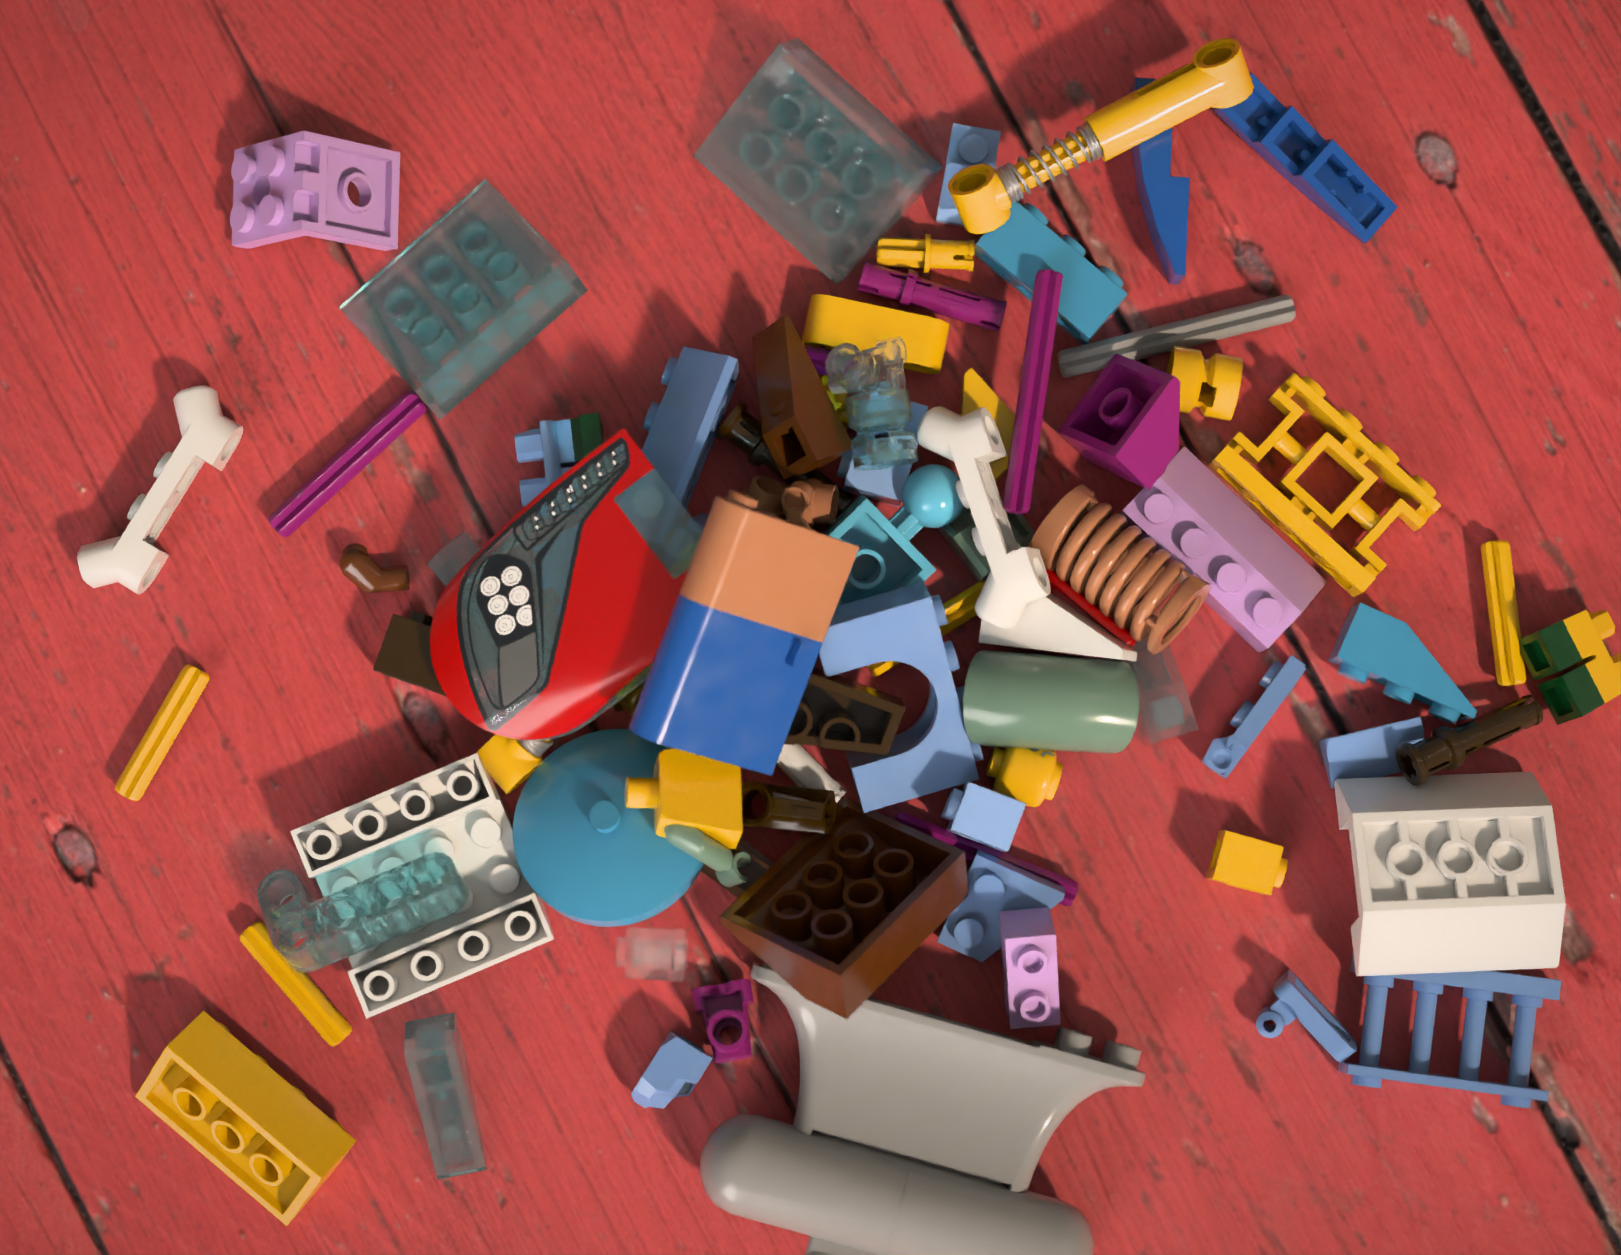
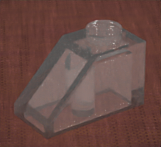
[616,926,689,981]

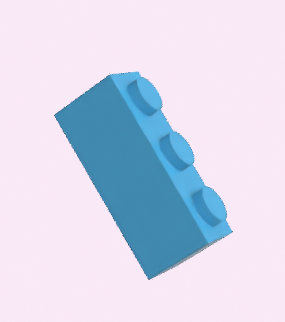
[974,201,1128,345]

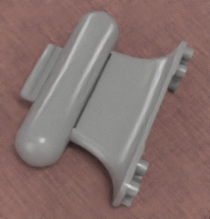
[699,962,1146,1255]

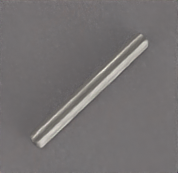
[1057,294,1296,378]

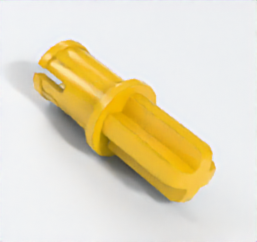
[876,234,975,273]

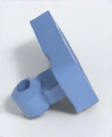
[1256,969,1357,1063]

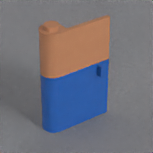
[628,489,859,776]

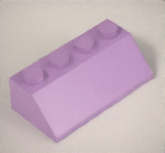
[1119,446,1327,653]

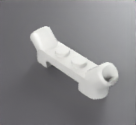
[77,385,244,595]
[917,406,1051,629]

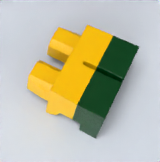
[1518,610,1621,725]

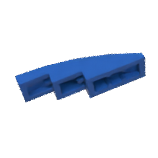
[1213,72,1398,243]
[1130,77,1190,284]

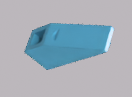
[1328,602,1477,725]

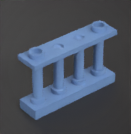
[1338,952,1561,1108]

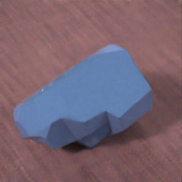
[631,1030,713,1109]

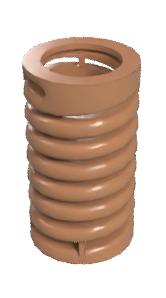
[1029,484,1211,655]

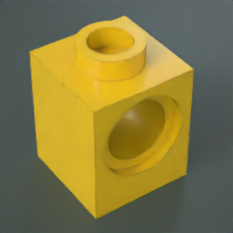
[1206,830,1288,895]

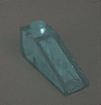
[1122,594,1198,746]
[404,1012,487,1180]

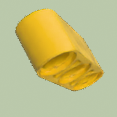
[801,294,950,374]

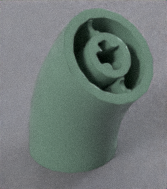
[963,650,1139,754]

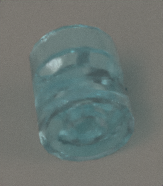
[845,389,918,470]

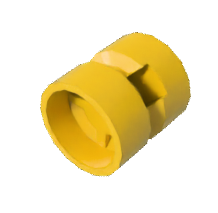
[1166,346,1243,421]

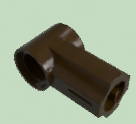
[741,782,837,834]

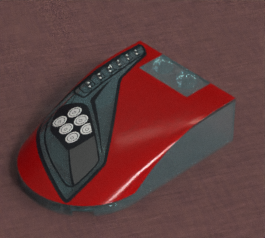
[430,428,703,741]

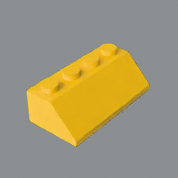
[135,1011,356,1226]

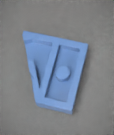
[937,849,1066,962]

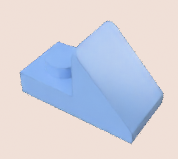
[936,123,1001,227]

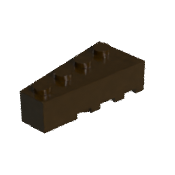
[784,667,906,755]

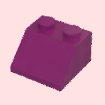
[1058,353,1180,490]

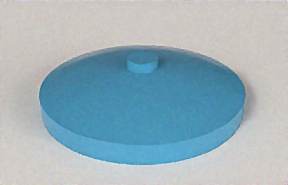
[513,729,704,927]

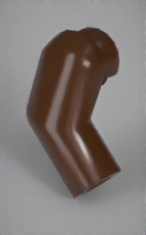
[339,543,410,593]

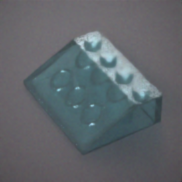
[693,38,943,285]
[339,179,588,420]

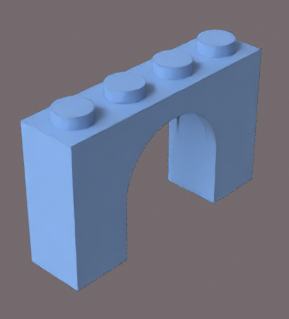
[818,581,983,813]

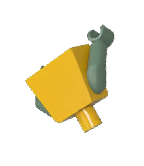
[625,746,751,887]

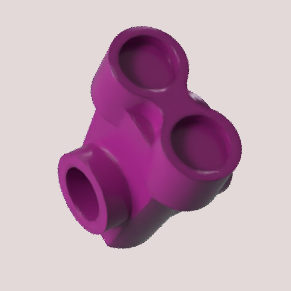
[691,979,754,1063]

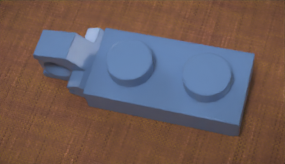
[1202,655,1307,780]

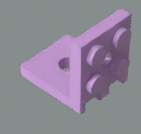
[230,131,400,251]

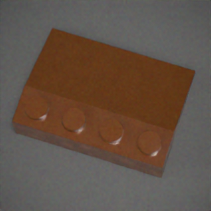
[719,797,969,1019]

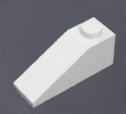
[979,593,1137,662]

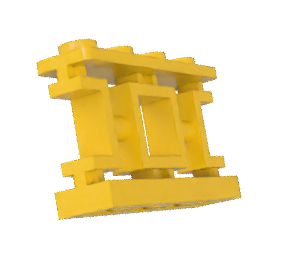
[1208,373,1441,597]

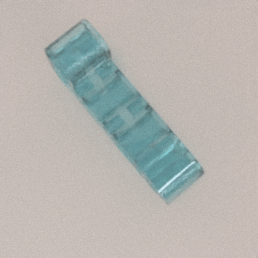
[257,852,469,973]

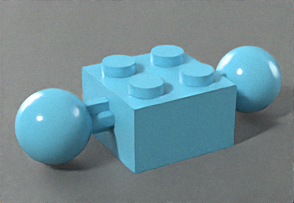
[822,464,964,606]

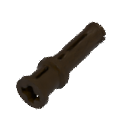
[714,401,854,518]
[1396,694,1543,786]

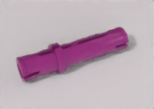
[857,260,1007,332]

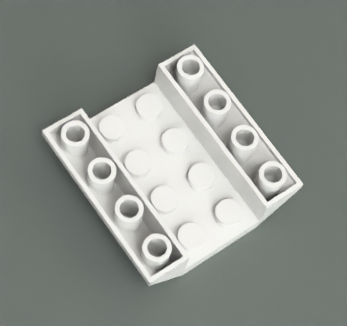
[290,753,555,1019]
[1334,772,1566,976]

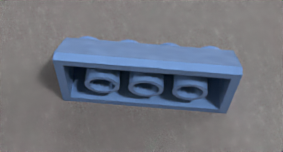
[614,346,740,556]

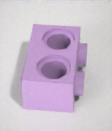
[999,907,1061,1029]

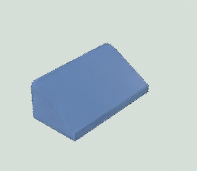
[1319,716,1424,789]

